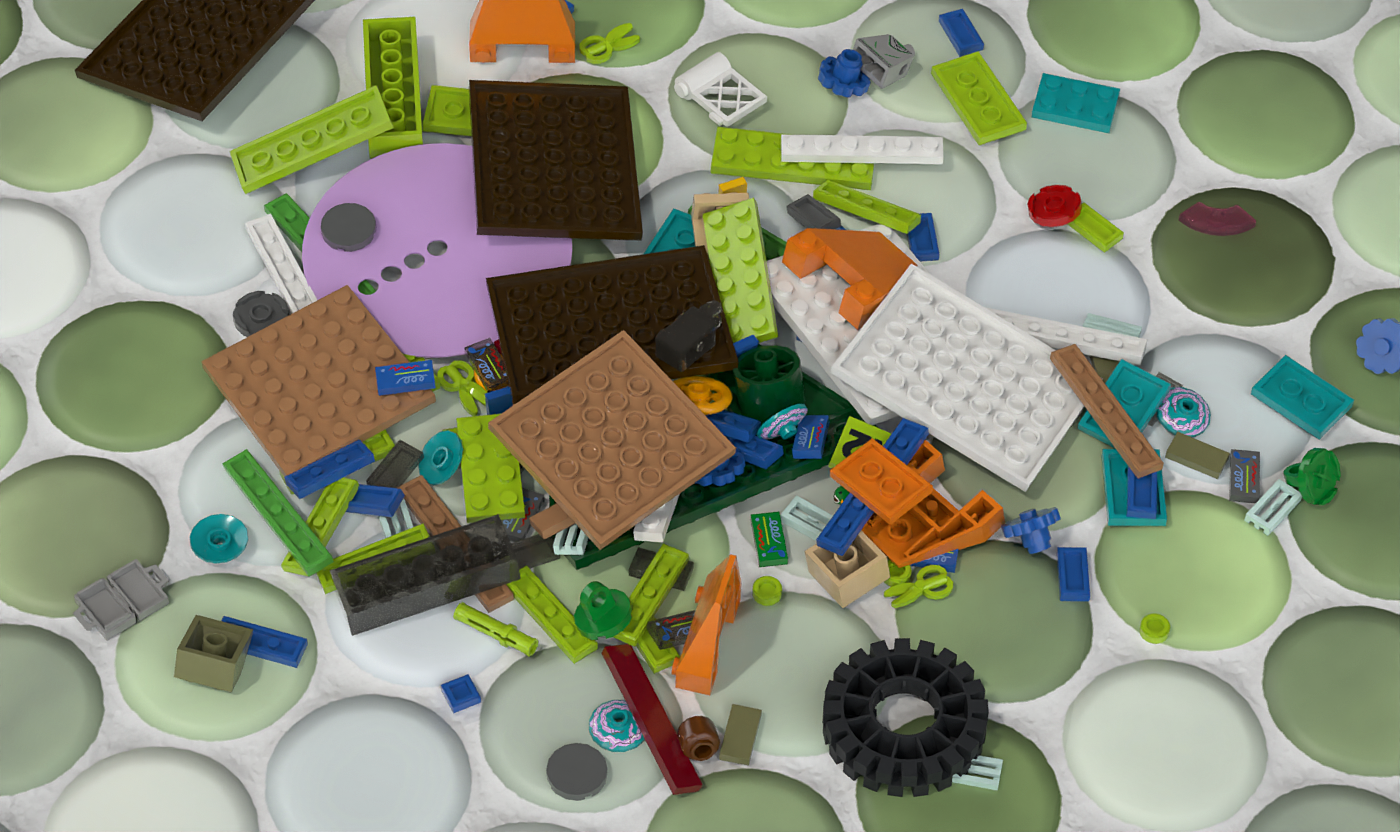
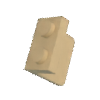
[691,192,749,258]

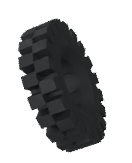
[822,638,989,797]

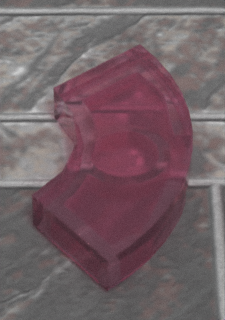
[1179,202,1256,236]

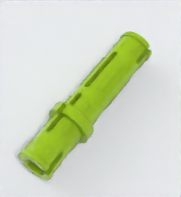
[453,602,539,657]

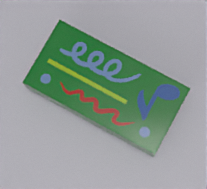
[750,511,788,567]

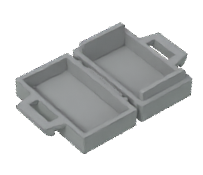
[73,559,169,640]

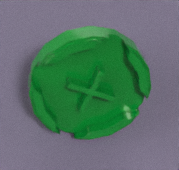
[1283,448,1341,506]
[574,581,633,640]

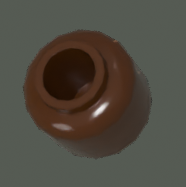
[677,716,720,761]

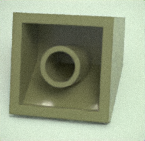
[174,615,253,692]

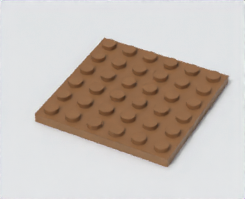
[201,285,436,477]
[488,330,736,550]

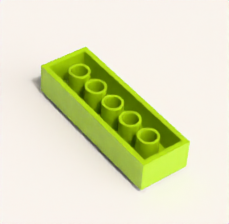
[363,17,423,159]

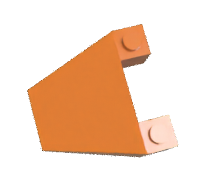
[469,0,575,63]
[782,228,918,330]
[861,440,1005,568]
[671,554,742,696]

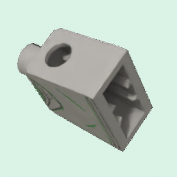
[853,34,915,89]

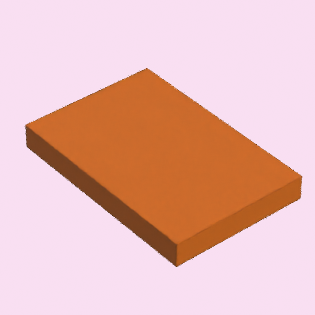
[830,438,933,525]

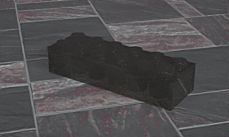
[330,514,521,636]

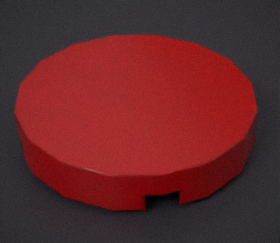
[1027,185,1082,227]

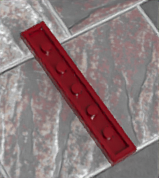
[601,644,703,795]

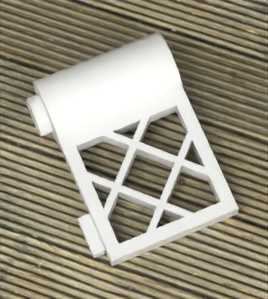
[674,52,767,127]

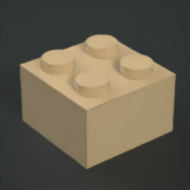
[804,530,890,608]

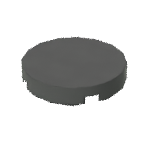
[321,203,376,252]
[233,291,289,337]
[546,743,607,801]

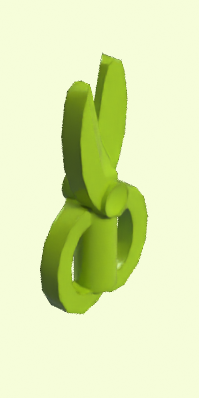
[579,23,640,64]
[437,360,487,416]
[884,565,953,608]

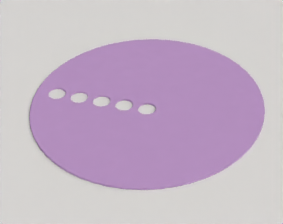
[302,143,572,358]

